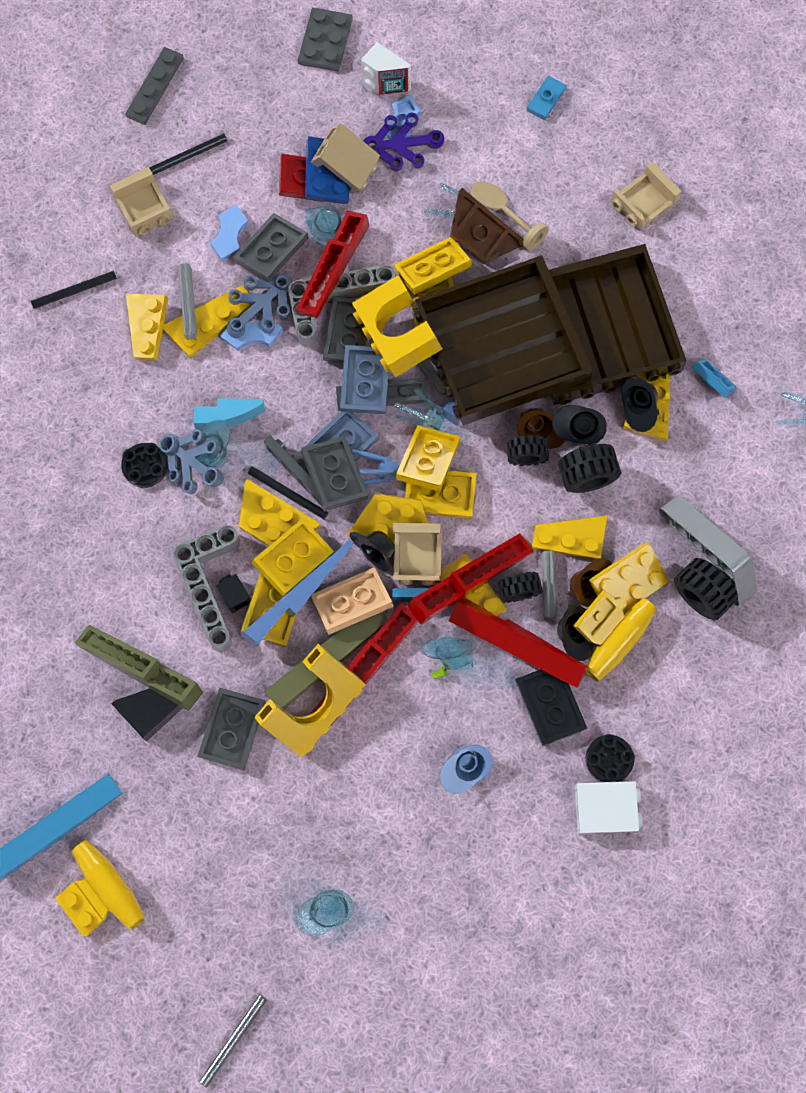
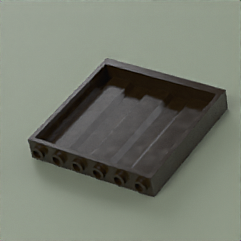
[549,244,687,405]
[413,255,593,426]

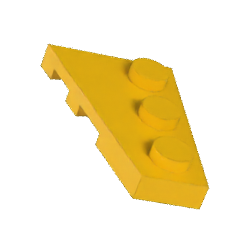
[126,294,169,361]
[531,515,608,560]
[436,554,507,617]

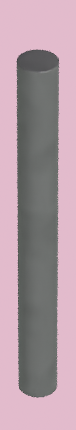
[199,994,267,1088]

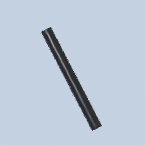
[149,133,227,175]
[31,270,117,309]
[248,466,329,520]

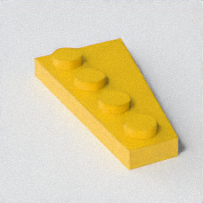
[163,286,254,359]
[623,374,671,442]

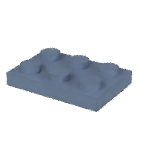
[340,345,389,414]
[298,412,379,462]

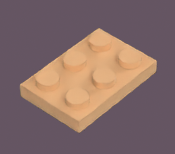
[311,567,393,635]

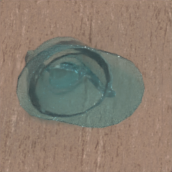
[305,205,343,247]
[194,420,230,469]
[422,637,477,671]
[295,888,354,936]

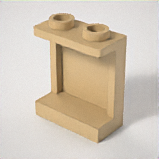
[311,123,380,194]
[611,161,682,231]
[109,167,174,236]
[393,523,442,585]

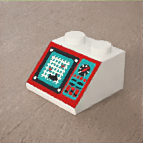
[361,42,411,95]

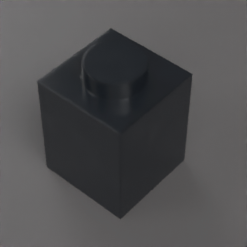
[216,574,251,614]

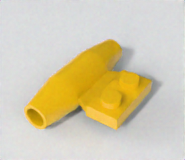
[574,590,657,682]
[55,840,146,937]

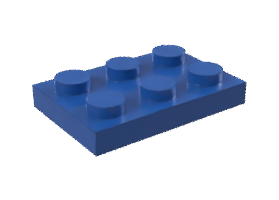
[305,136,349,204]

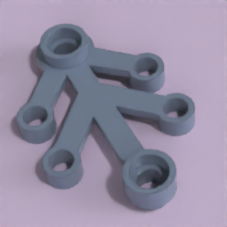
[227,274,292,338]
[159,429,224,495]

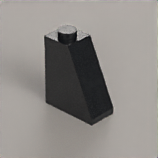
[111,688,183,741]

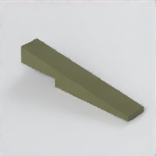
[264,612,388,710]
[75,625,203,711]

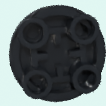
[121,443,168,488]
[585,734,635,782]

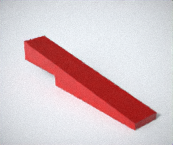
[296,210,370,318]
[407,533,534,625]
[449,598,588,688]
[311,603,418,726]

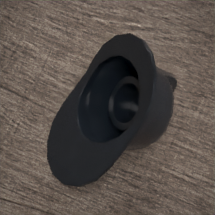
[621,378,658,432]
[552,405,607,445]
[349,531,395,571]
[557,606,594,661]

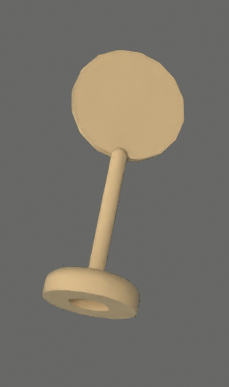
[470,182,549,251]

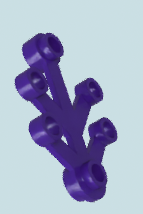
[363,112,444,171]

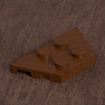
[450,188,524,264]

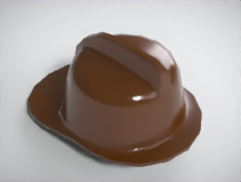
[517,408,566,449]
[568,558,612,607]

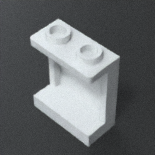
[575,781,643,835]

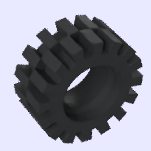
[507,435,549,466]
[497,571,543,603]

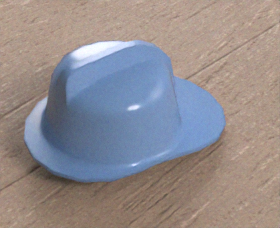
[440,745,493,794]

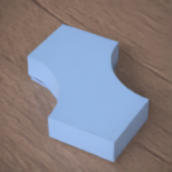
[386,95,421,140]
[211,205,248,262]
[221,319,283,351]

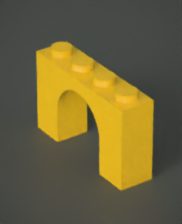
[352,276,442,377]
[255,644,366,758]

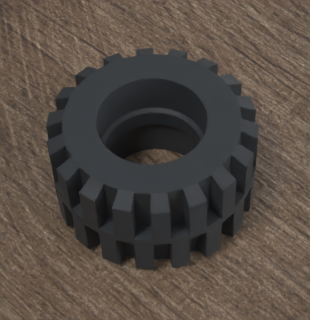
[558,444,622,493]
[674,558,738,620]

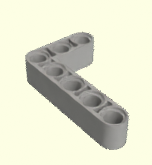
[289,265,396,347]
[659,495,757,606]
[173,525,240,652]

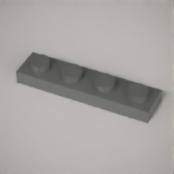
[125,47,184,125]
[336,378,428,411]
[264,435,323,508]

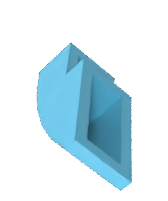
[193,398,265,431]

